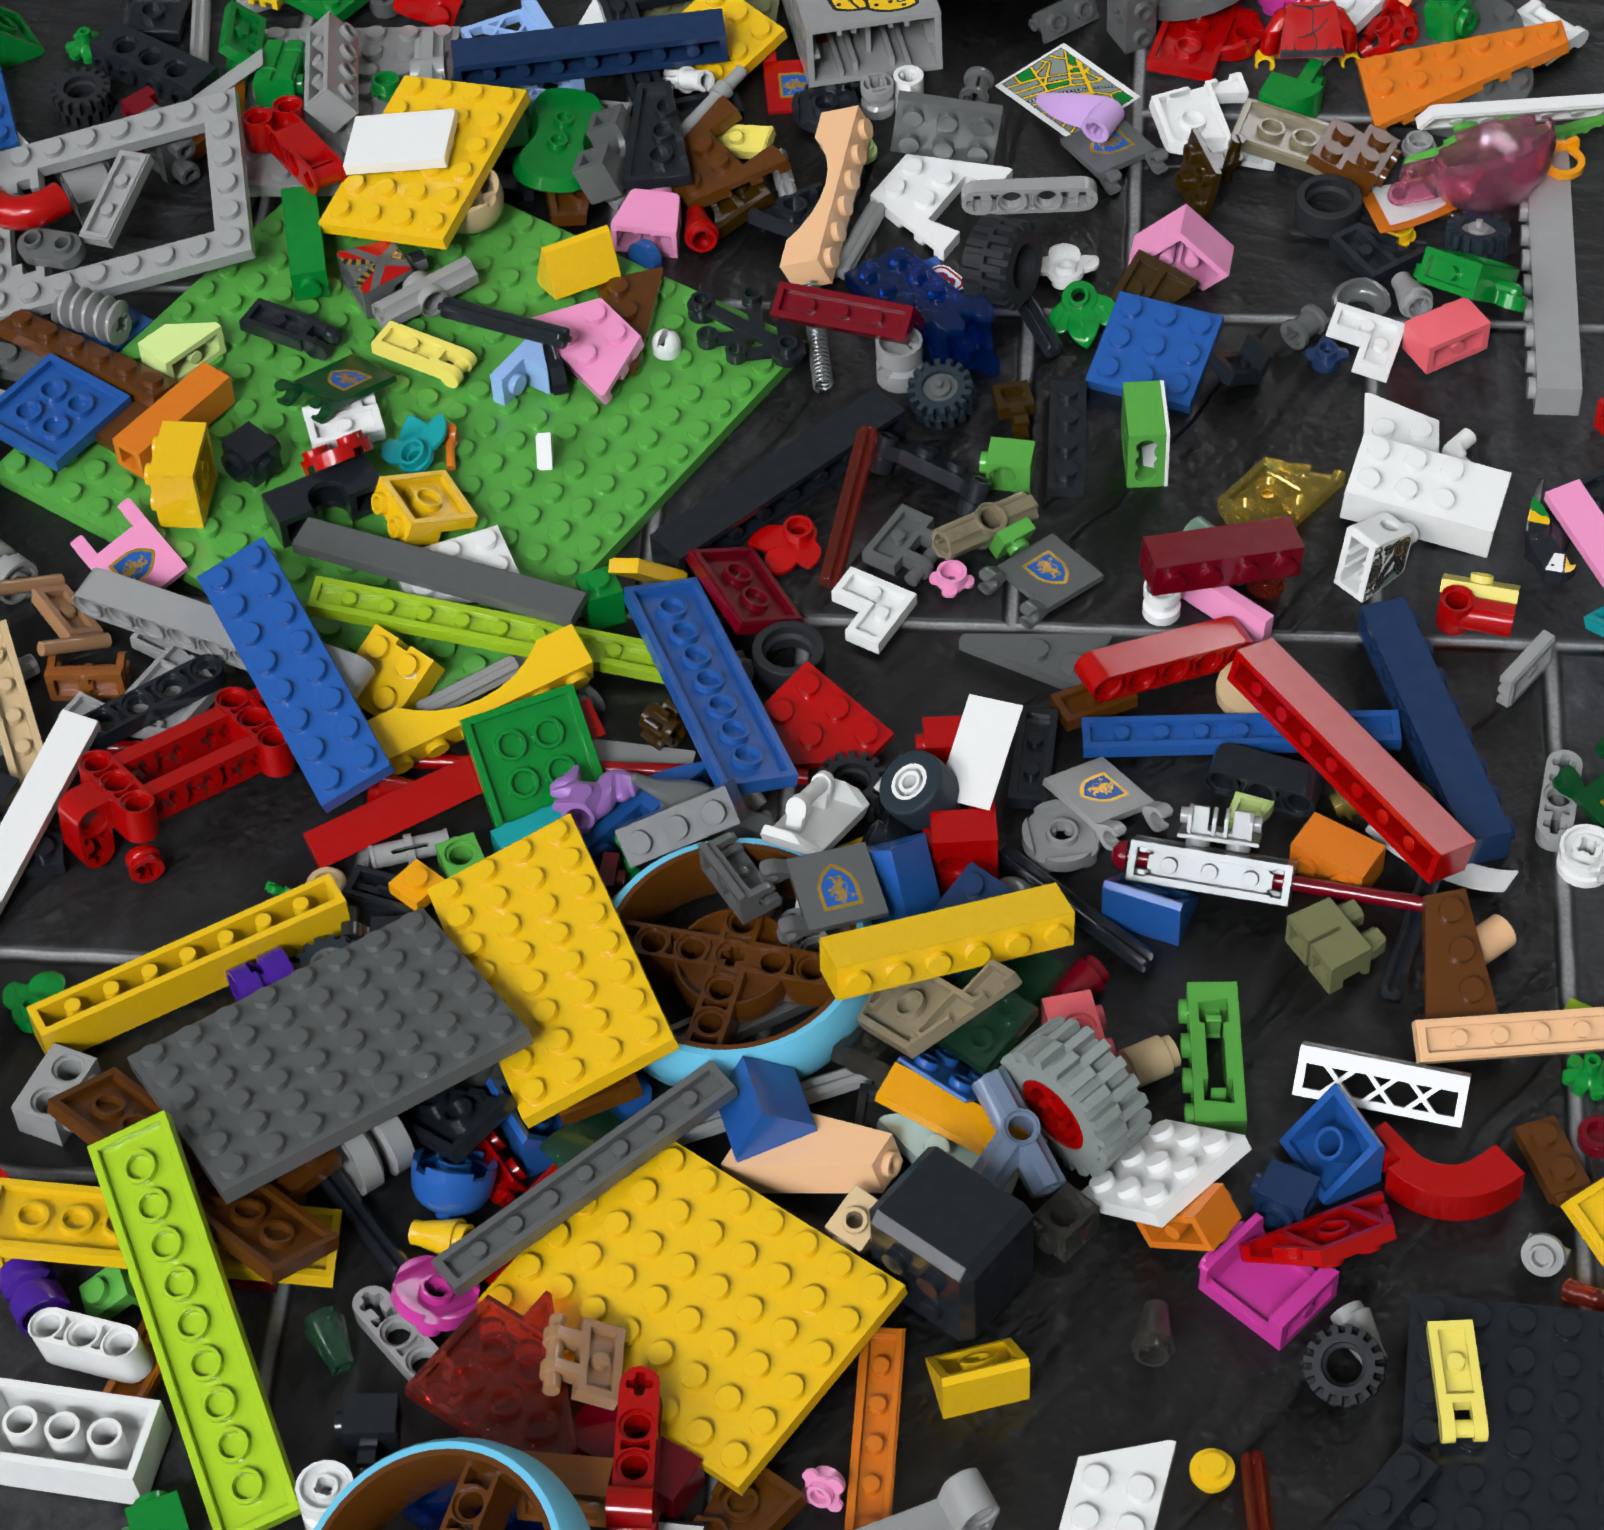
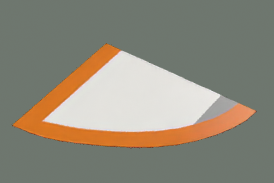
[1362,174,1482,234]

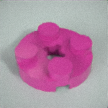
[390,1255,480,1337]

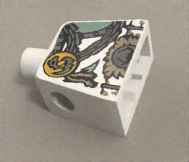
[1334,512,1419,603]

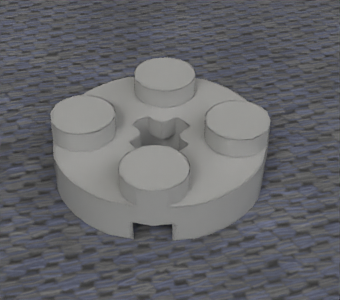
[1022,799,1102,873]

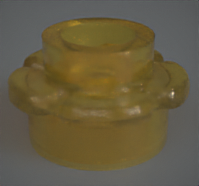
[1329,790,1359,821]

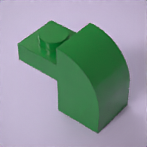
[1258,58,1326,118]

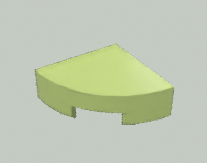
[1224,791,1274,829]

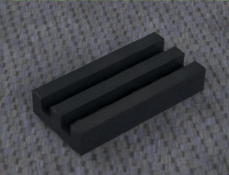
[341,864,414,916]

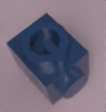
[1249,1158,1320,1231]

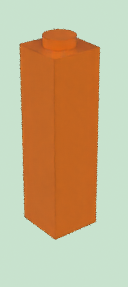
[112,362,236,479]

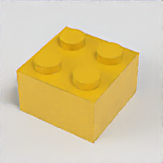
[144,421,218,529]

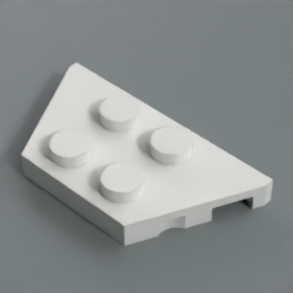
[1363,393,1439,453]
[1059,1440,1177,1530]

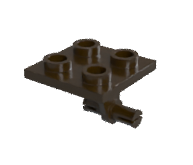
[1175,128,1246,222]

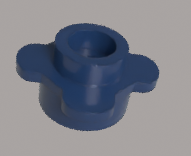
[1305,337,1349,374]

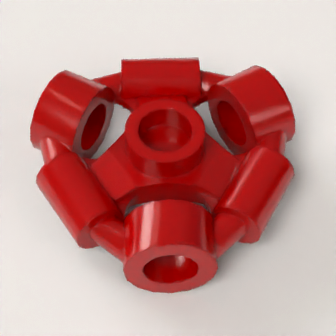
[1357,0,1419,58]

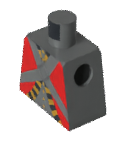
[337,241,428,319]

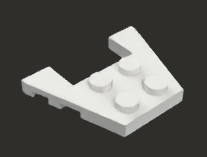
[1149,72,1276,171]
[870,154,1013,261]

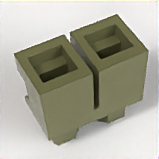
[1285,897,1386,995]

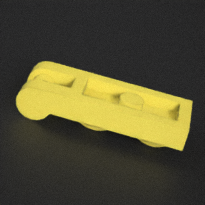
[371,320,477,388]
[1426,1319,1489,1444]

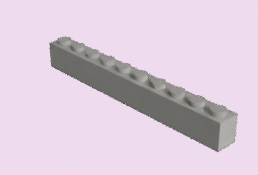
[1516,138,1583,416]

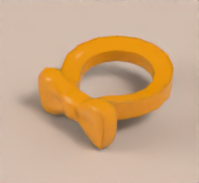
[1542,136,1585,180]

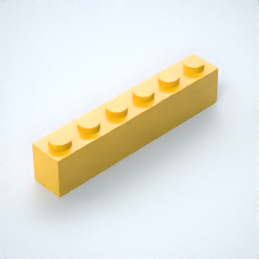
[819,882,1075,1001]

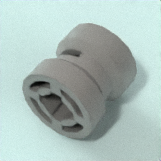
[860,72,895,120]

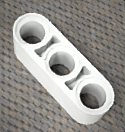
[28,1307,153,1383]

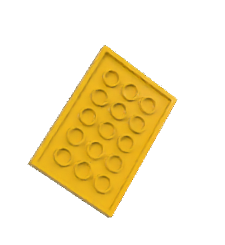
[318,75,531,250]

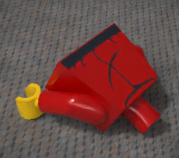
[1255,0,1360,71]

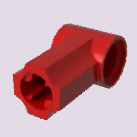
[1435,585,1516,638]

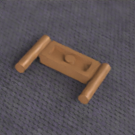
[0,573,112,657]

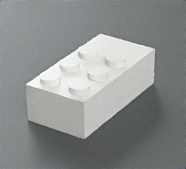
[1340,433,1512,558]
[0,1378,172,1505]

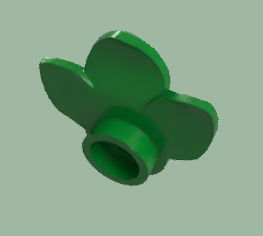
[1048,280,1115,349]
[2,971,66,1033]

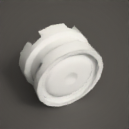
[1556,824,1604,889]

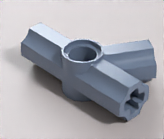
[972,1068,1066,1200]

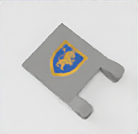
[1042,756,1173,851]

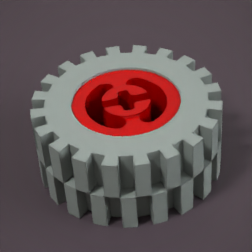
[999,1016,1152,1177]

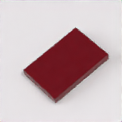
[685,546,804,635]

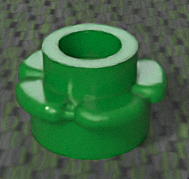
[370,71,400,102]

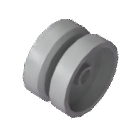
[334,1116,415,1196]

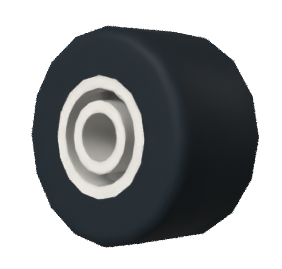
[879,750,959,830]

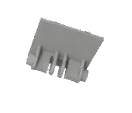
[1177,803,1263,853]

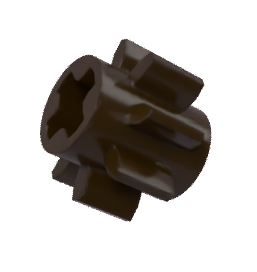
[639,699,687,751]

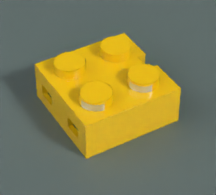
[356,624,445,717]

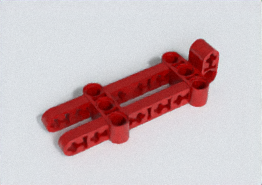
[58,686,295,869]

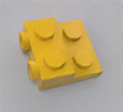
[371,470,478,546]

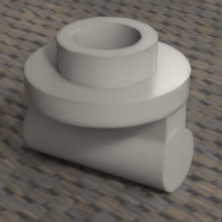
[1521,1233,1572,1277]

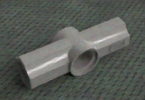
[410,30,448,80]
[371,256,479,329]

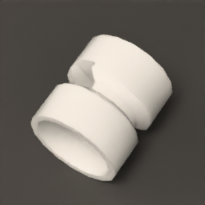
[295,1460,353,1530]

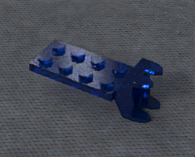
[844,246,1001,379]

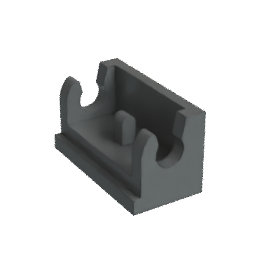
[698,832,782,925]

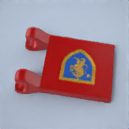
[763,37,828,115]

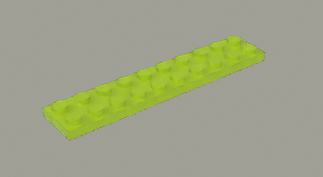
[87,1110,302,1530]

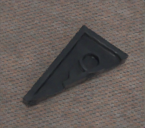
[748,168,865,238]

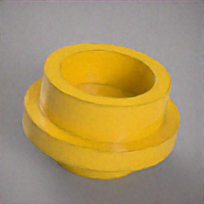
[1189,1448,1235,1493]

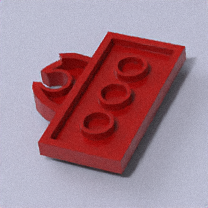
[1146,0,1264,81]

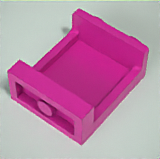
[1198,1212,1339,1351]

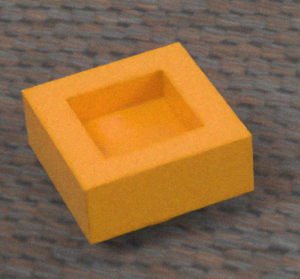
[388,859,445,911]

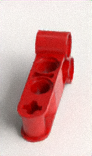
[241,95,347,195]
[605,1366,663,1530]

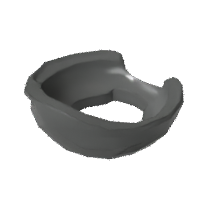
[1331,277,1391,316]

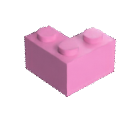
[1128,204,1234,291]

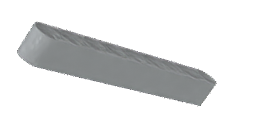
[72,567,375,701]

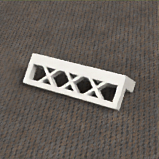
[1292,1041,1472,1128]

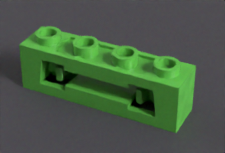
[1178,981,1247,1137]

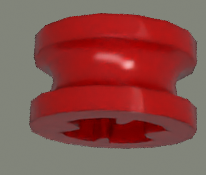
[125,844,165,883]

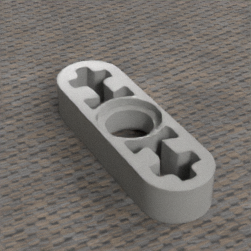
[1535,750,1583,852]

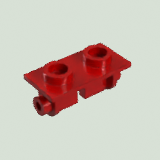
[474,1129,528,1207]

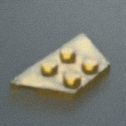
[1217,457,1346,528]

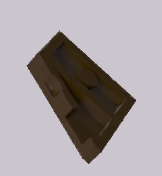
[711,156,775,239]
[1110,249,1200,304]

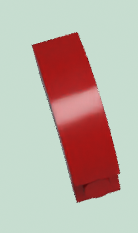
[1373,1121,1525,1221]

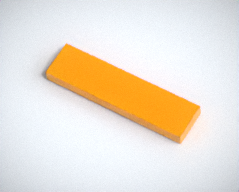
[874,1062,1048,1176]

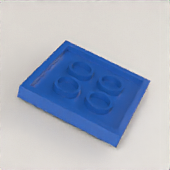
[1085,291,1224,414]
[0,353,132,472]

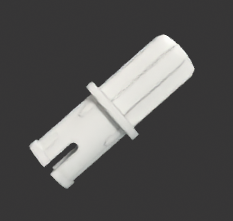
[661,66,715,93]

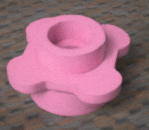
[929,560,975,598]
[801,1466,846,1512]

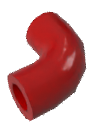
[0,182,72,231]

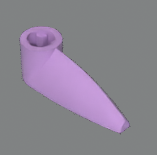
[1036,93,1124,143]

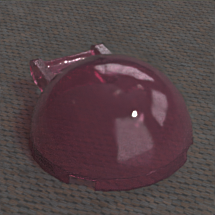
[1387,115,1557,213]

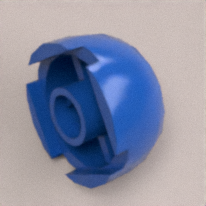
[411,1147,498,1220]

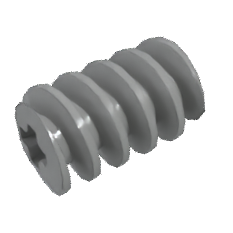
[51,282,132,346]

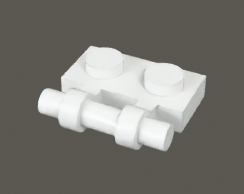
[301,392,386,450]

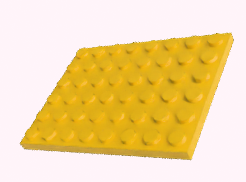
[475,1141,908,1496]

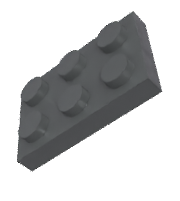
[890,90,1003,165]

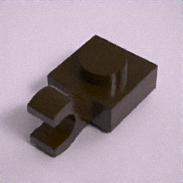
[991,380,1035,440]

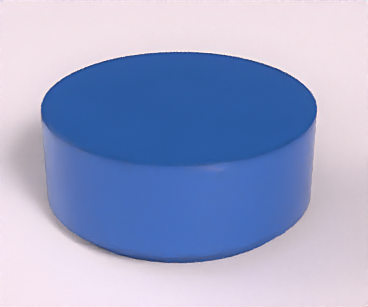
[628,238,662,269]

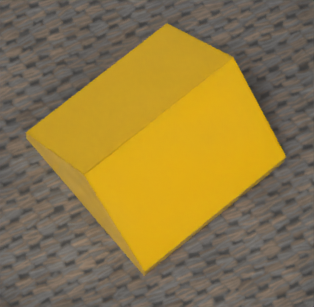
[536,225,621,300]
[925,1338,1030,1419]

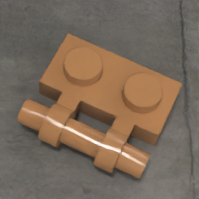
[539,1313,626,1411]

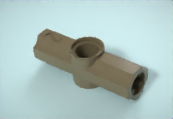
[931,491,1039,561]

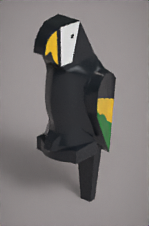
[1524,478,1577,583]

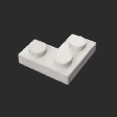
[1326,302,1405,383]
[831,566,917,654]

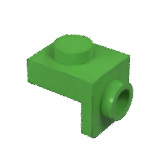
[79,1267,139,1320]

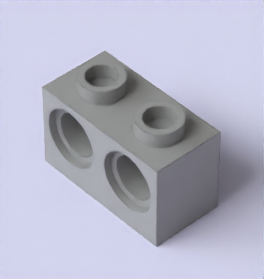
[11,1043,102,1146]

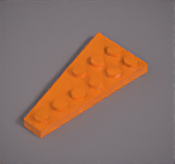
[1357,20,1569,131]

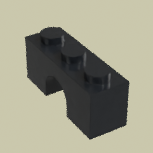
[261,453,379,549]

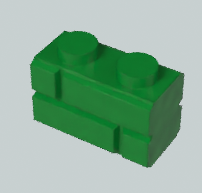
[253,39,306,107]

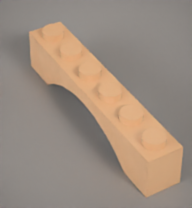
[779,105,873,286]

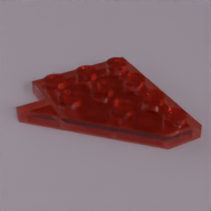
[405,1290,577,1455]

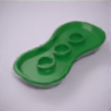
[512,88,605,193]

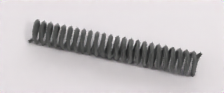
[803,280,834,393]

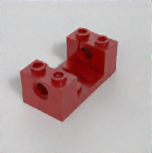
[915,715,998,893]

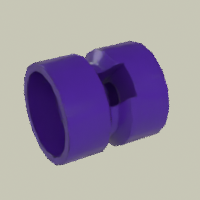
[226,946,294,1002]
[0,1258,72,1335]

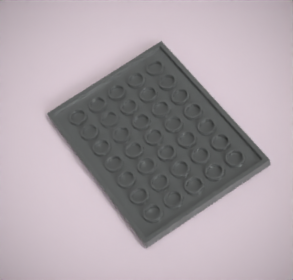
[127,907,534,1204]

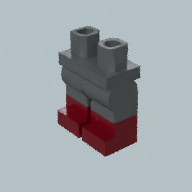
[120,85,200,185]

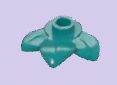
[381,414,447,474]

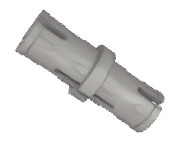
[368,828,449,869]

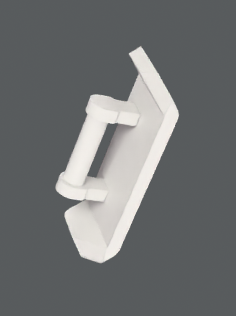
[760,770,869,855]

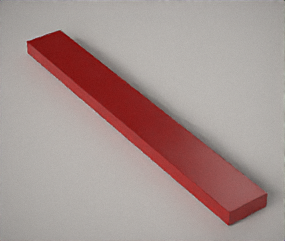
[302,698,606,868]

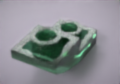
[539,1109,624,1168]

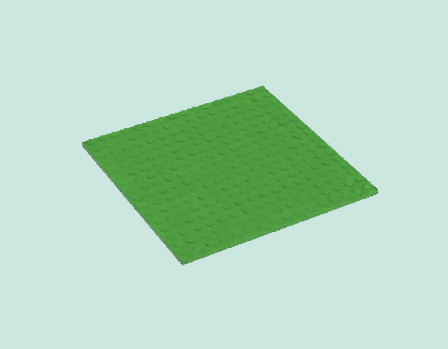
[0,196,808,707]

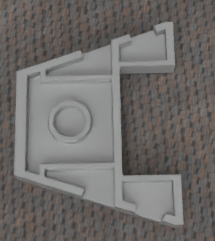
[58,632,222,739]

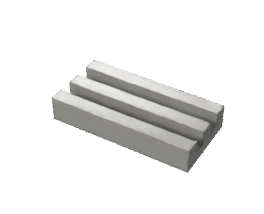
[1496,630,1556,708]

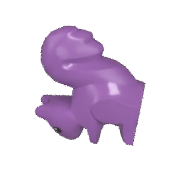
[550,765,640,834]

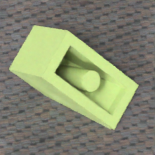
[138,322,227,382]

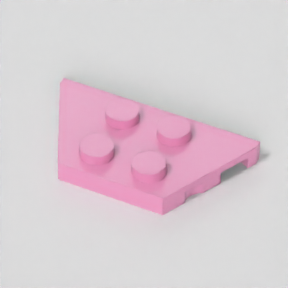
[531,298,644,405]

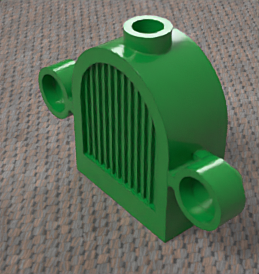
[1413,246,1529,312]

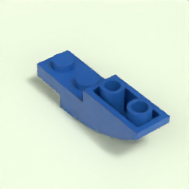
[582,761,709,867]

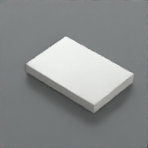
[343,109,459,175]

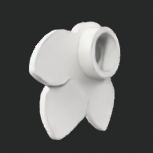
[1040,243,1099,290]

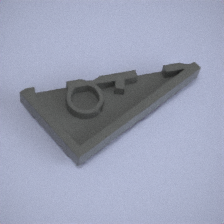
[959,633,1113,690]

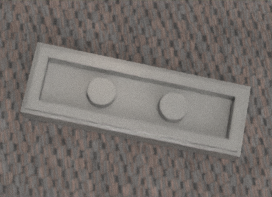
[78,149,155,248]

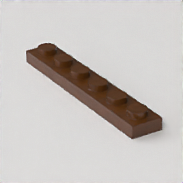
[0,309,179,407]

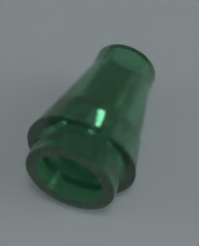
[304,1306,356,1376]

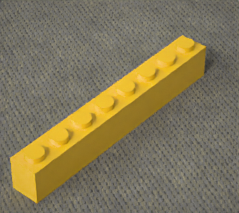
[26,873,350,1055]

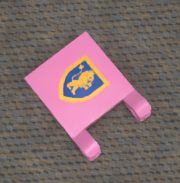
[70,498,190,589]

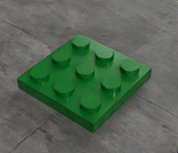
[459,683,603,829]

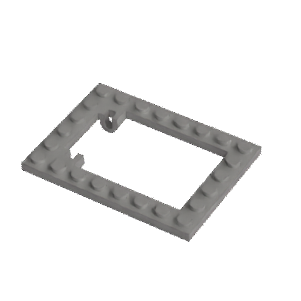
[0,87,256,321]

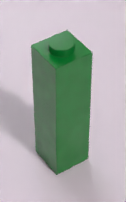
[281,186,331,301]

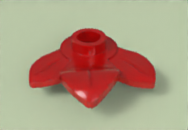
[748,515,821,575]

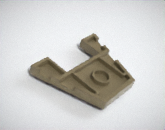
[856,959,1023,1059]

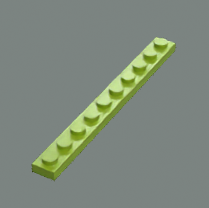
[306,575,664,684]

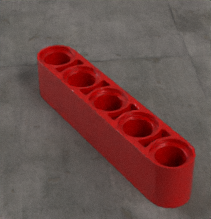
[1074,616,1255,702]

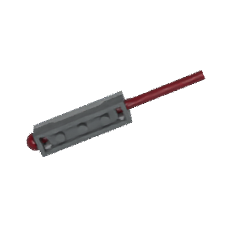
[1111,834,1425,912]

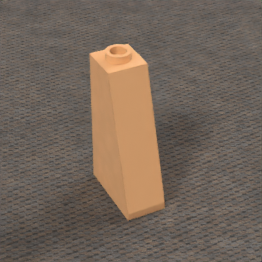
[721,1113,903,1193]

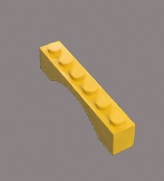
[367,624,593,775]

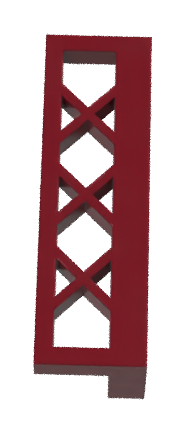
[770,281,926,345]

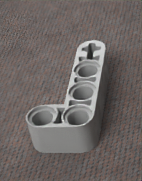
[855,1468,1000,1530]

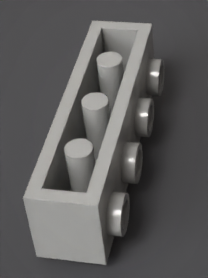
[304,11,359,134]

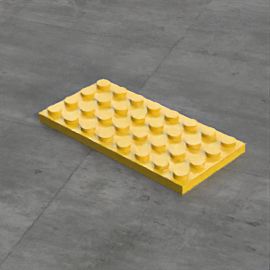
[427,813,680,1129]

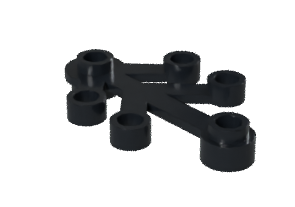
[687,285,806,368]

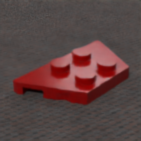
[1238,1191,1397,1269]

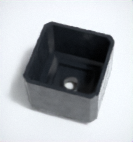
[869,1146,1034,1341]

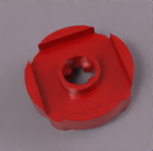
[300,430,375,476]

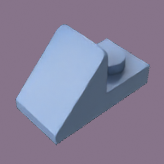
[490,339,551,406]

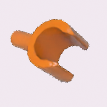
[442,423,459,471]

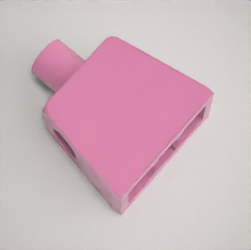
[611,187,682,259]

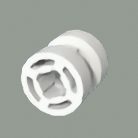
[1142,580,1181,626]

